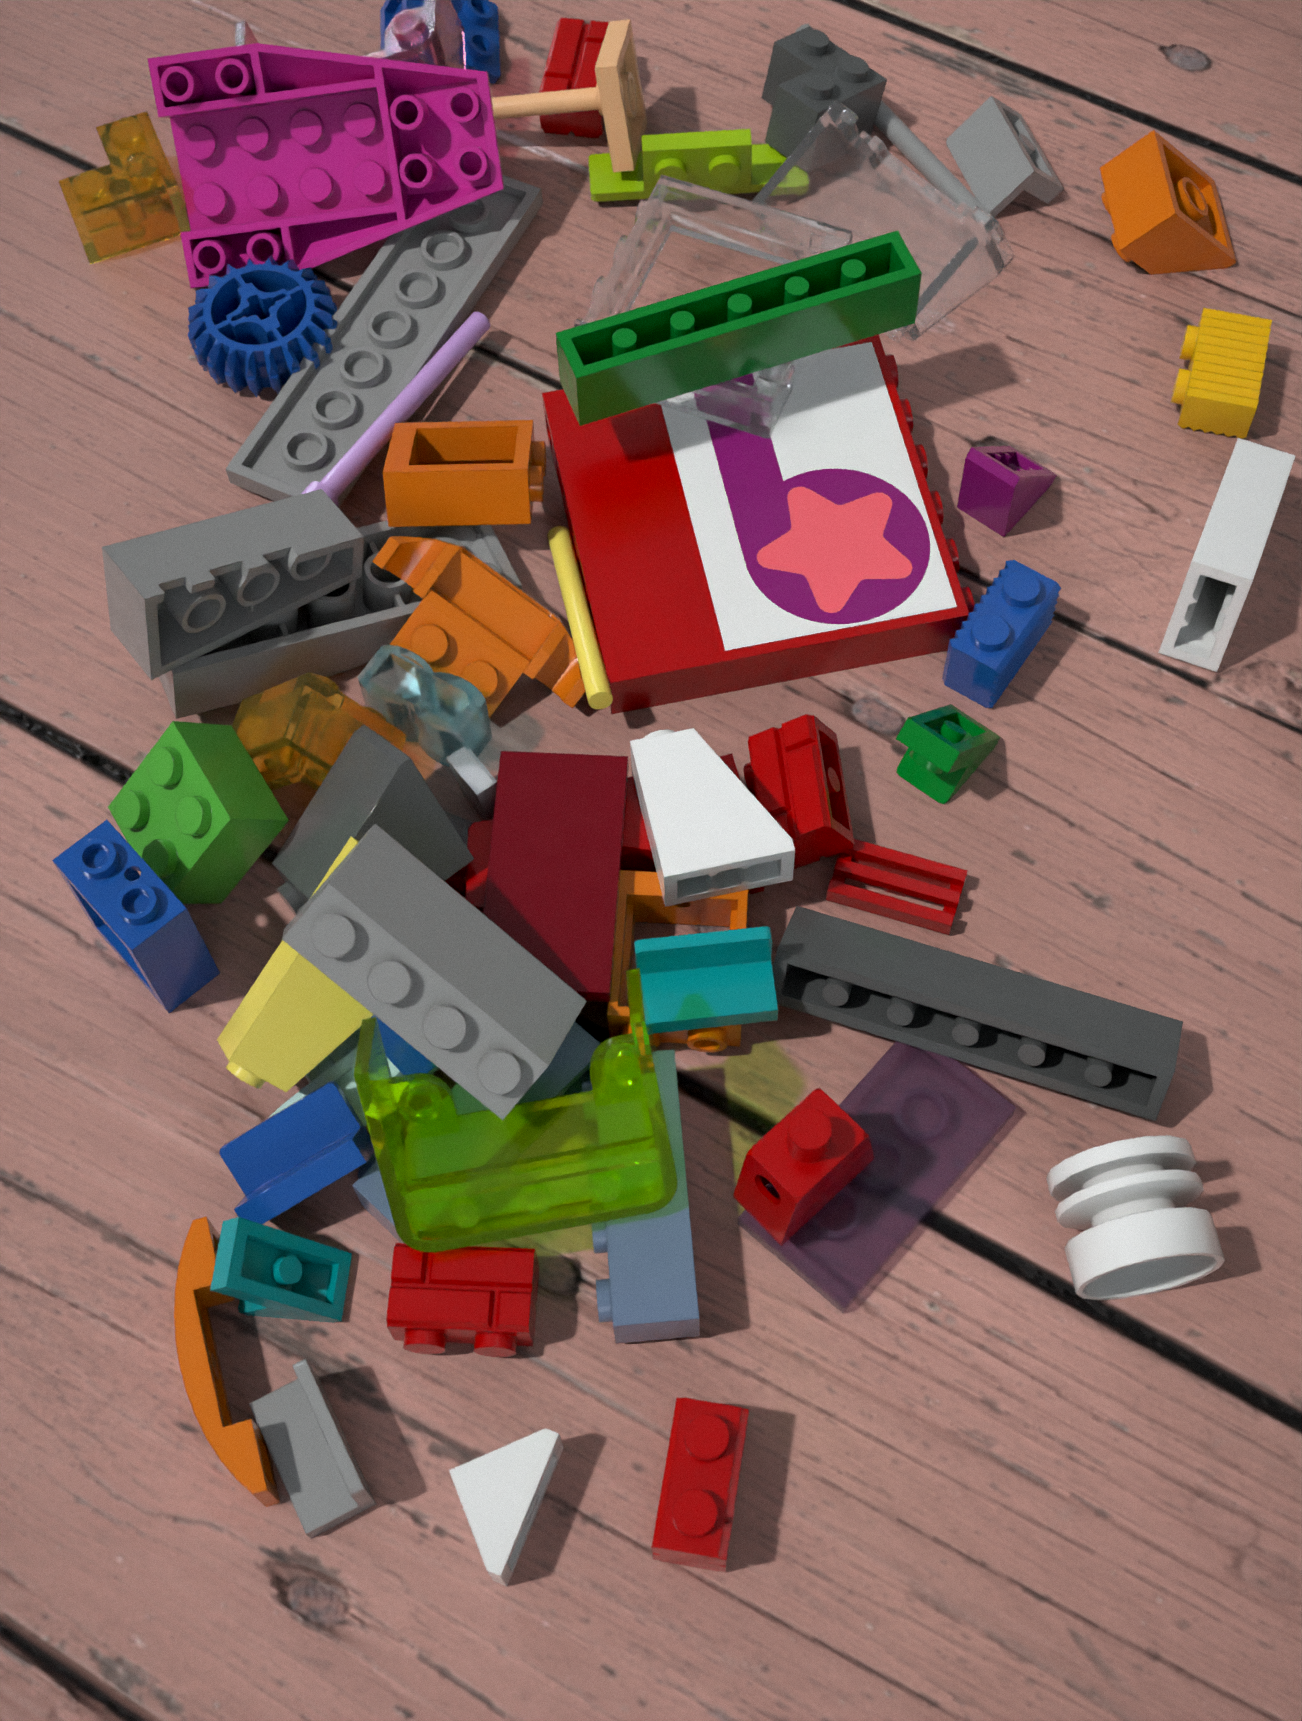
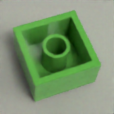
[108,721,289,904]

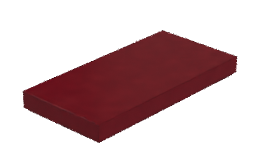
[483,751,629,1002]

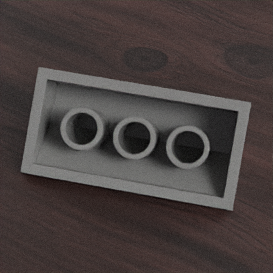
[282,823,586,1120]

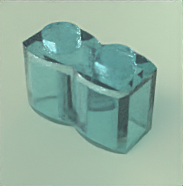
[357,645,493,767]

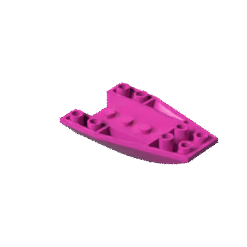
[147,43,505,288]

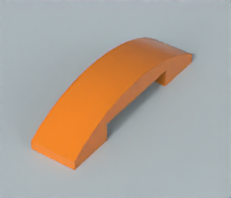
[174,1216,280,1507]

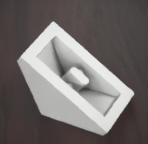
[449,1428,563,1587]

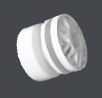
[1046,1135,1225,1300]

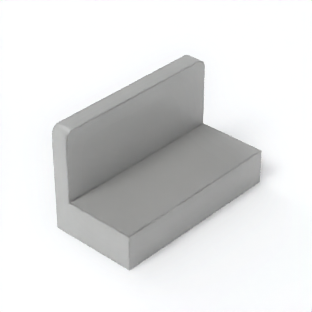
[946,96,1064,217]
[249,1358,376,1539]

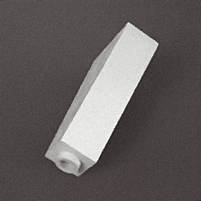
[1158,438,1295,672]

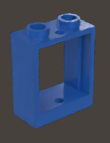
[52,820,220,1013]

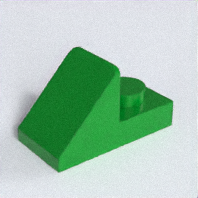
[896,704,1001,804]

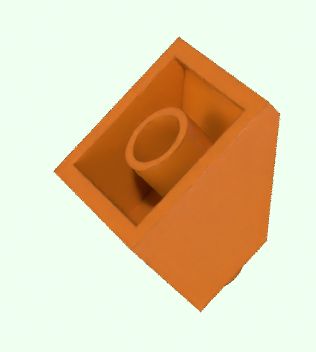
[1100,130,1236,275]

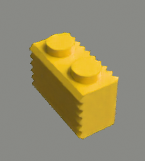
[1171,307,1272,439]

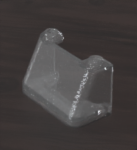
[750,99,1015,343]

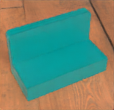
[634,926,778,1035]

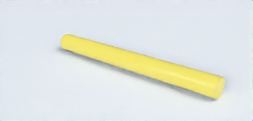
[547,526,613,709]

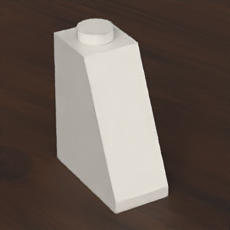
[630,728,795,907]

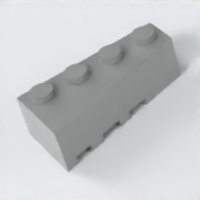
[102,489,364,680]

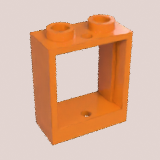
[383,420,546,527]
[607,870,748,1052]

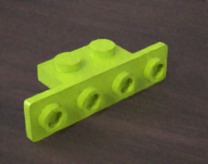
[588,129,804,202]

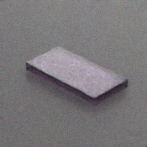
[738,1041,1016,1313]

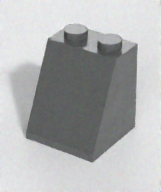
[272,724,474,916]

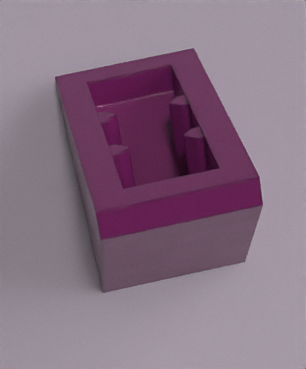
[957,446,1057,537]

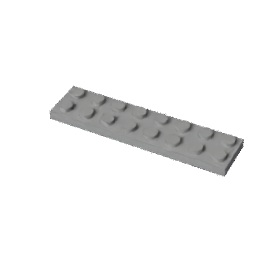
[226,175,543,508]

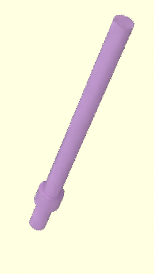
[300,311,490,507]

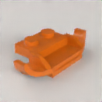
[372,536,585,721]

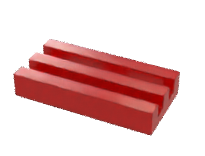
[826,839,968,935]

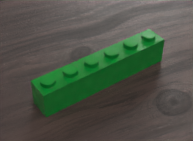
[556,230,922,426]

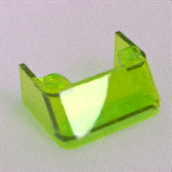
[354,968,678,1252]

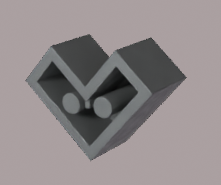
[761,27,887,169]

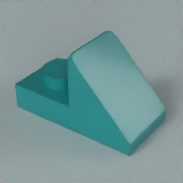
[210,1217,352,1323]

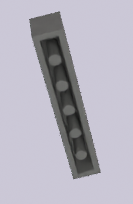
[773,906,1183,1121]

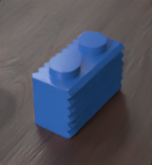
[942,560,1061,708]

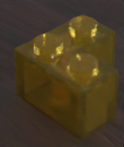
[58,111,191,264]
[232,672,408,791]

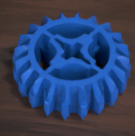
[188,255,337,397]

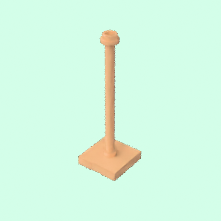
[492,19,647,172]

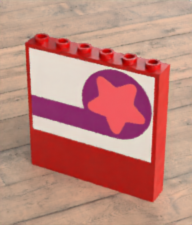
[542,334,975,715]

